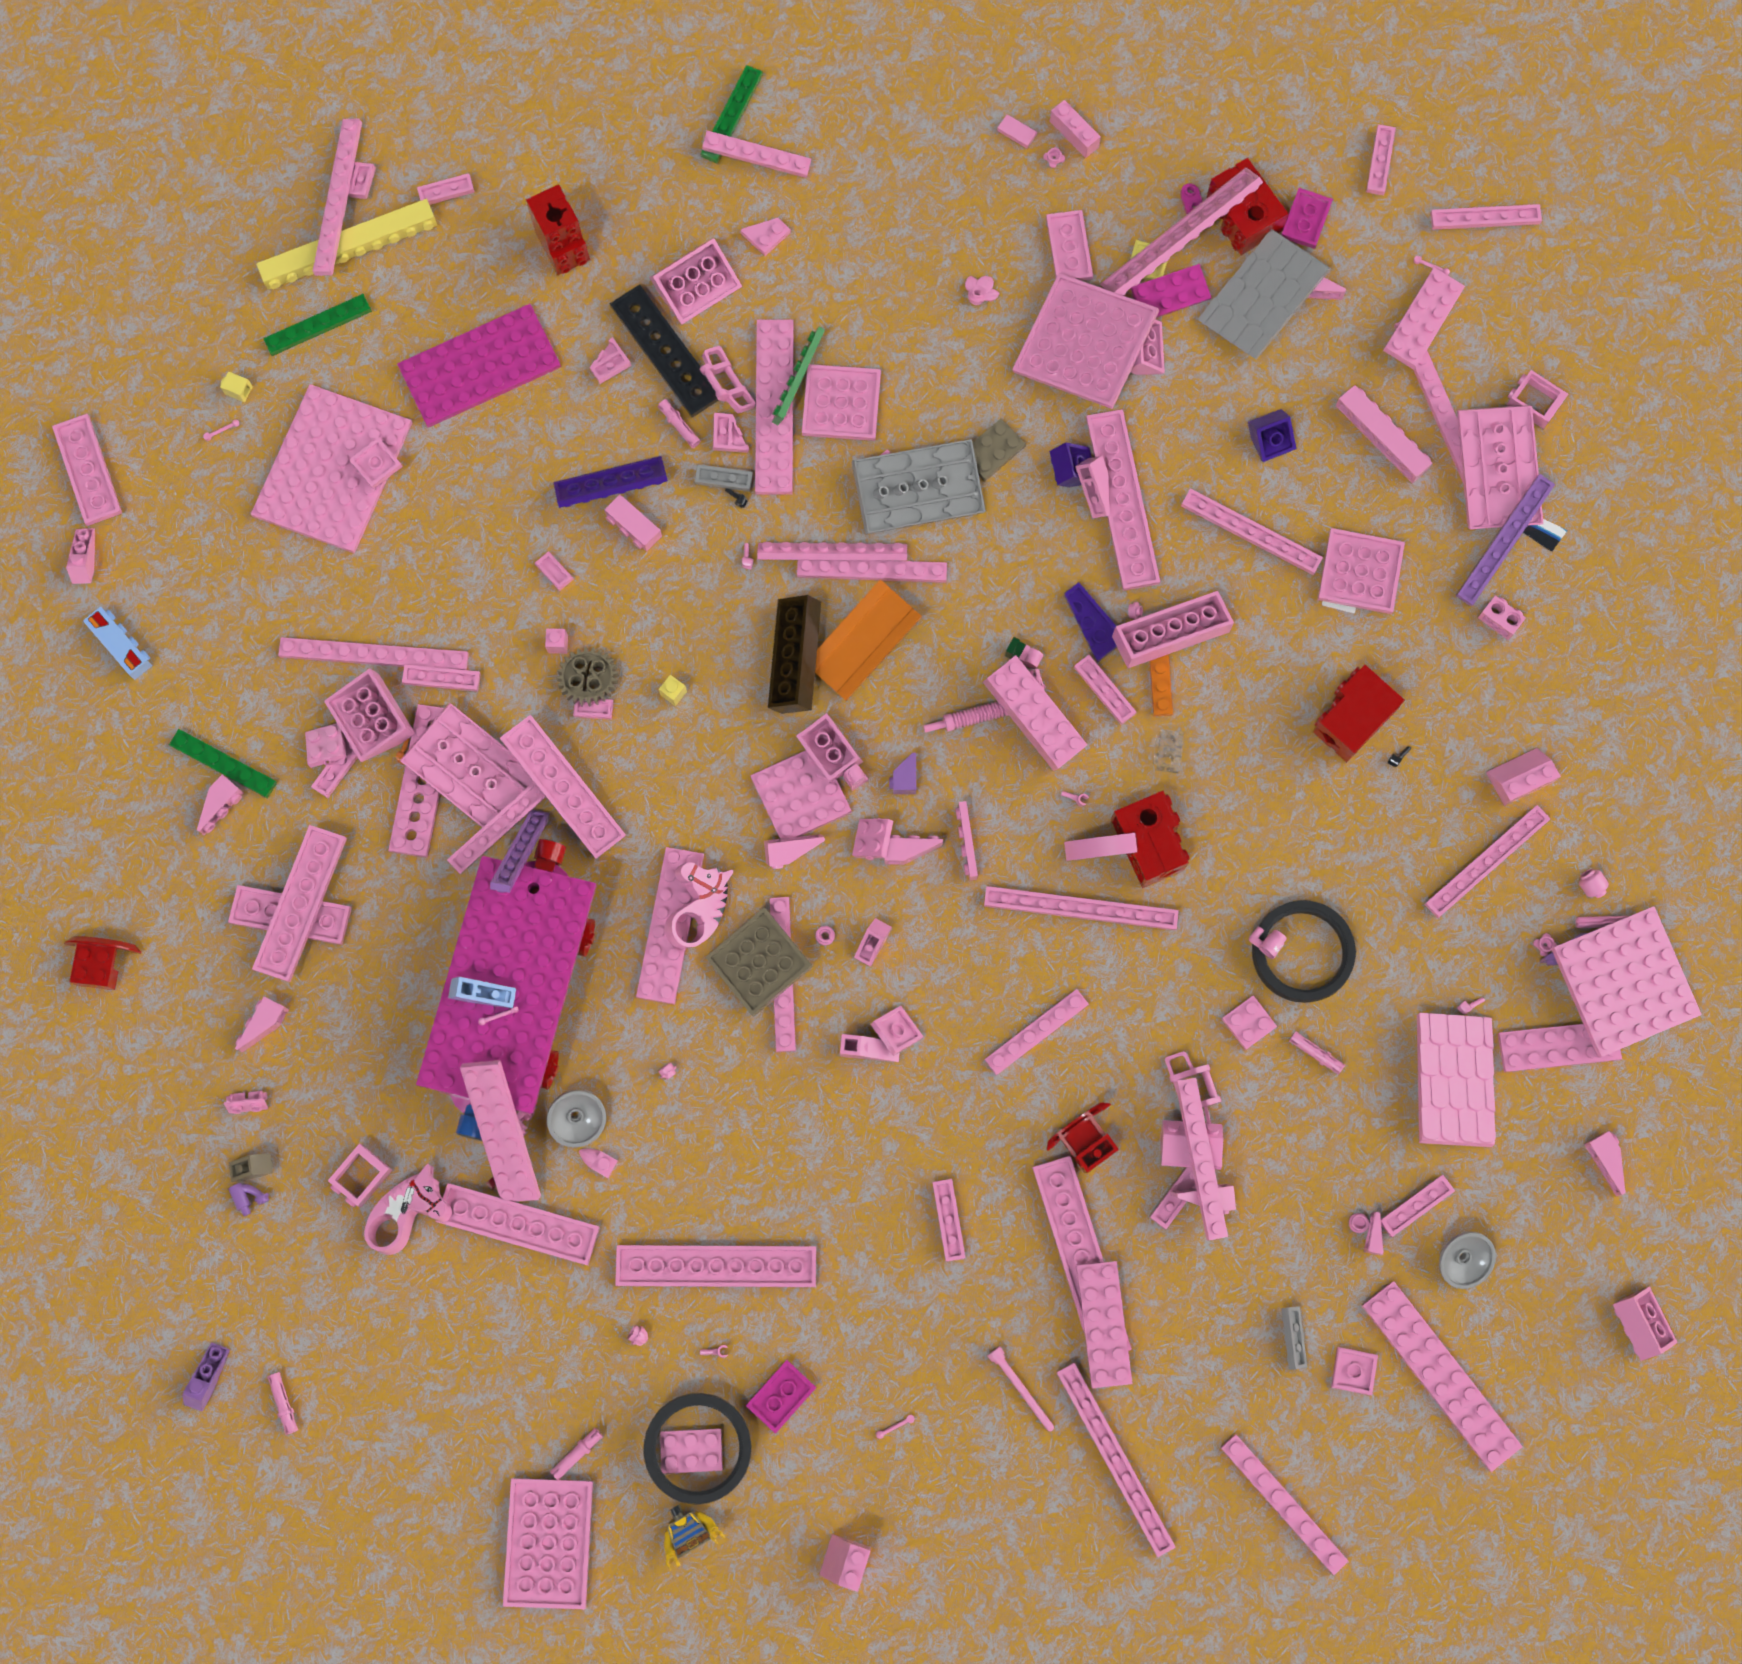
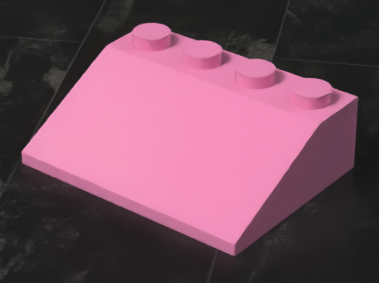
[649,238,742,325]
[324,668,415,762]

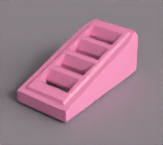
[1364,1212,1383,1255]

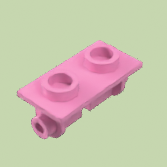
[224,1091,268,1114]

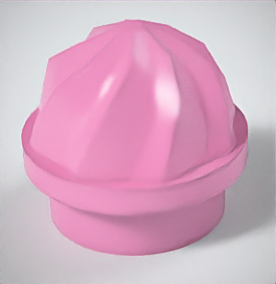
[627,1325,648,1346]

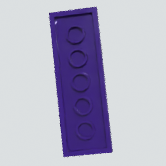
[553,456,668,508]

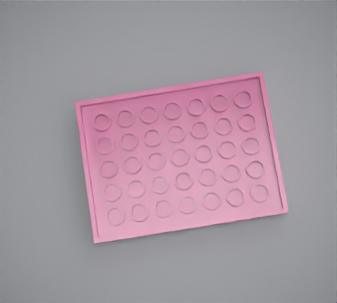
[251,384,412,554]

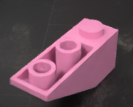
[66,528,95,584]
[197,774,243,835]
[885,835,943,865]
[235,997,289,1052]
[840,1034,899,1062]

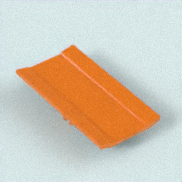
[815,579,922,701]

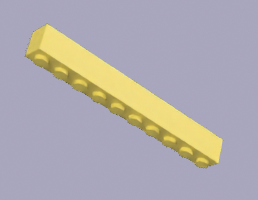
[256,199,437,290]

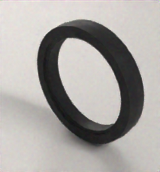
[1252,900,1356,1003]
[643,1393,751,1504]

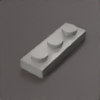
[694,464,753,492]
[1282,1307,1308,1370]

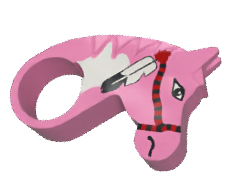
[364,1164,452,1255]

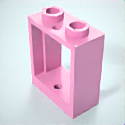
[1507,370,1568,429]
[328,1144,393,1207]

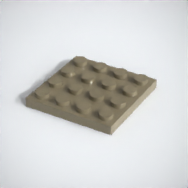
[705,907,813,1017]

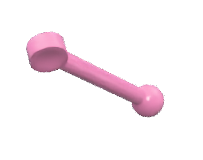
[1414,256,1450,275]
[203,419,239,441]
[478,1007,519,1025]
[876,1415,915,1439]

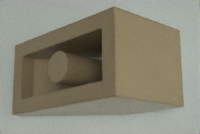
[229,1153,273,1182]

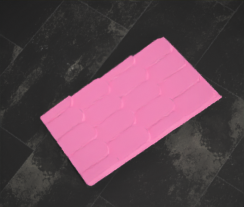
[1457,405,1544,529]
[400,703,534,828]
[1417,1013,1496,1147]

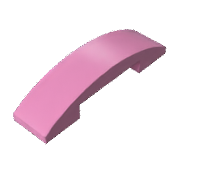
[1064,833,1137,861]

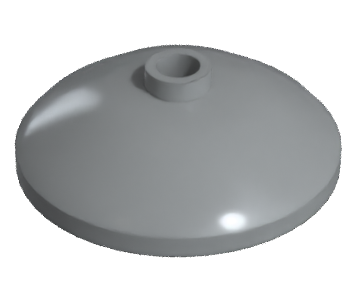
[547,1090,606,1147]
[1439,1231,1496,1289]

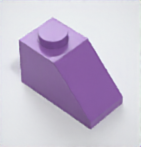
[889,753,916,794]

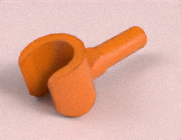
[396,738,410,765]

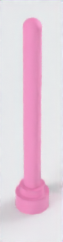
[987,1346,1054,1431]

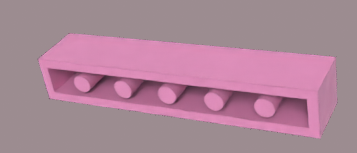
[1336,385,1432,484]

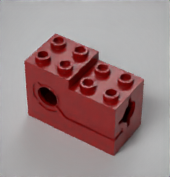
[1207,157,1289,255]
[526,184,590,275]
[1313,665,1405,763]
[1110,791,1190,889]

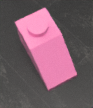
[854,918,892,967]

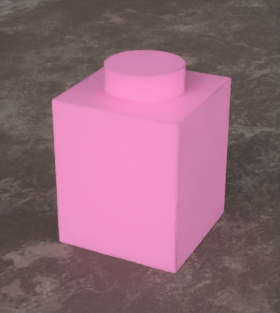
[545,629,568,654]

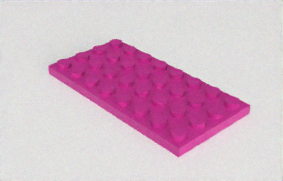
[397,304,561,428]

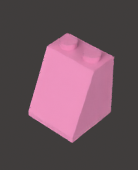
[819,1534,871,1592]

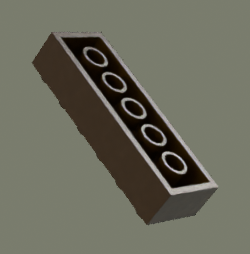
[768,595,821,714]

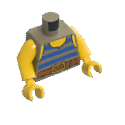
[664,1504,725,1570]

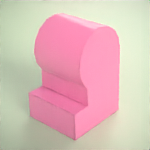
[843,764,868,791]

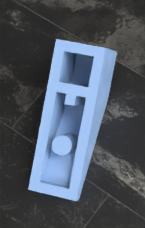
[448,977,516,1008]

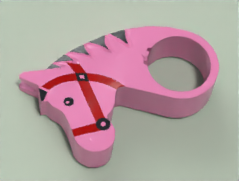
[665,862,733,949]

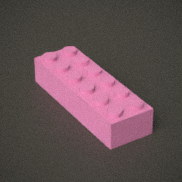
[1112,591,1234,668]
[983,655,1087,771]

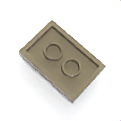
[973,419,1026,481]

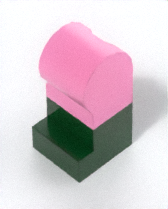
[1005,637,1043,669]

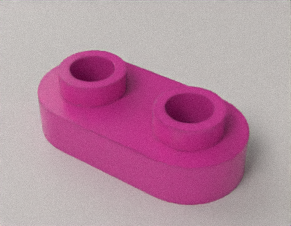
[1180,183,1203,215]

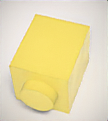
[220,371,253,402]
[659,675,687,706]

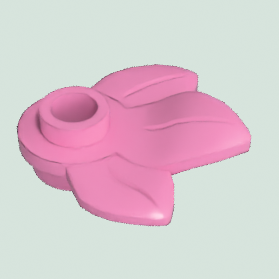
[965,276,999,305]

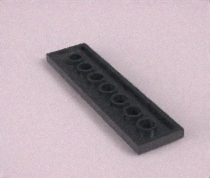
[610,284,719,418]

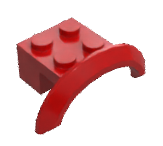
[64,936,141,990]
[1046,1102,1119,1173]

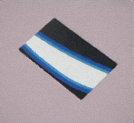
[1523,519,1567,552]

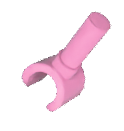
[742,543,754,569]
[1061,791,1089,807]
[1457,997,1485,1015]
[700,1345,728,1358]

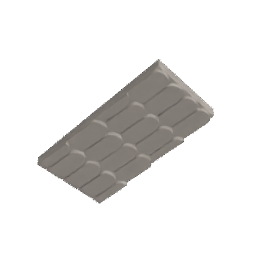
[1197,230,1332,359]
[851,439,986,534]

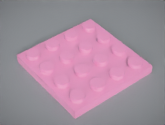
[802,364,881,441]
[1318,528,1405,614]
[751,750,852,839]

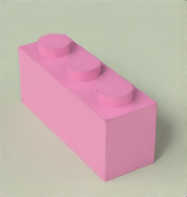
[1050,100,1101,158]
[605,495,662,552]

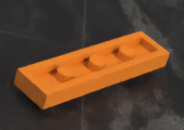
[1149,654,1173,716]

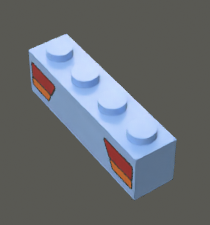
[83,607,152,680]

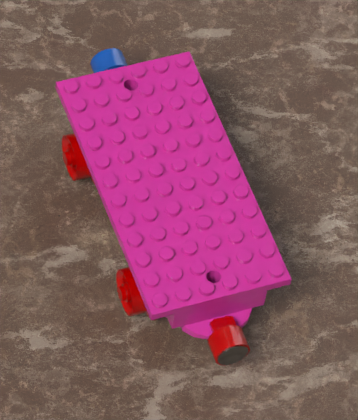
[416,839,597,1141]

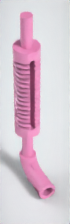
[923,669,1046,733]

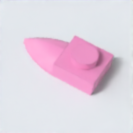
[579,1148,618,1178]

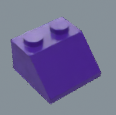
[1248,409,1297,462]
[1049,442,1092,488]

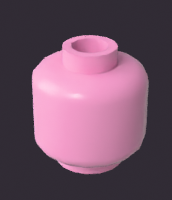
[1579,869,1609,898]

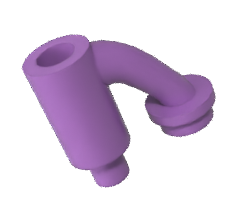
[228,1183,269,1217]

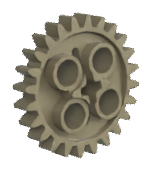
[557,647,619,707]

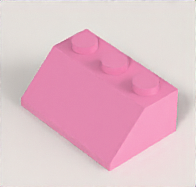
[1130,319,1165,375]
[796,713,863,782]
[1486,748,1561,806]
[1160,1120,1223,1170]
[1613,1286,1678,1361]

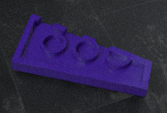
[1064,582,1117,663]

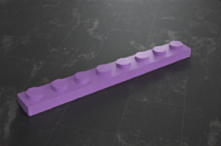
[1456,474,1555,606]
[490,810,549,893]

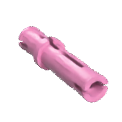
[657,399,701,448]
[1289,1031,1345,1075]
[267,1372,298,1435]
[550,1428,603,1480]

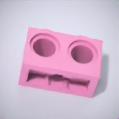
[1478,595,1526,640]

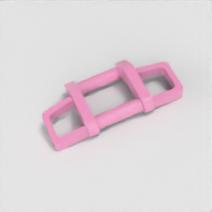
[700,346,756,413]
[1165,1052,1222,1124]

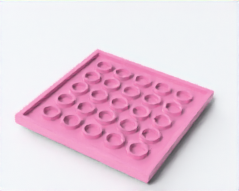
[1012,273,1159,409]
[1551,907,1702,1058]

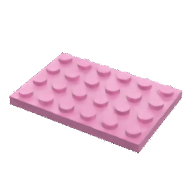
[503,1478,593,1609]

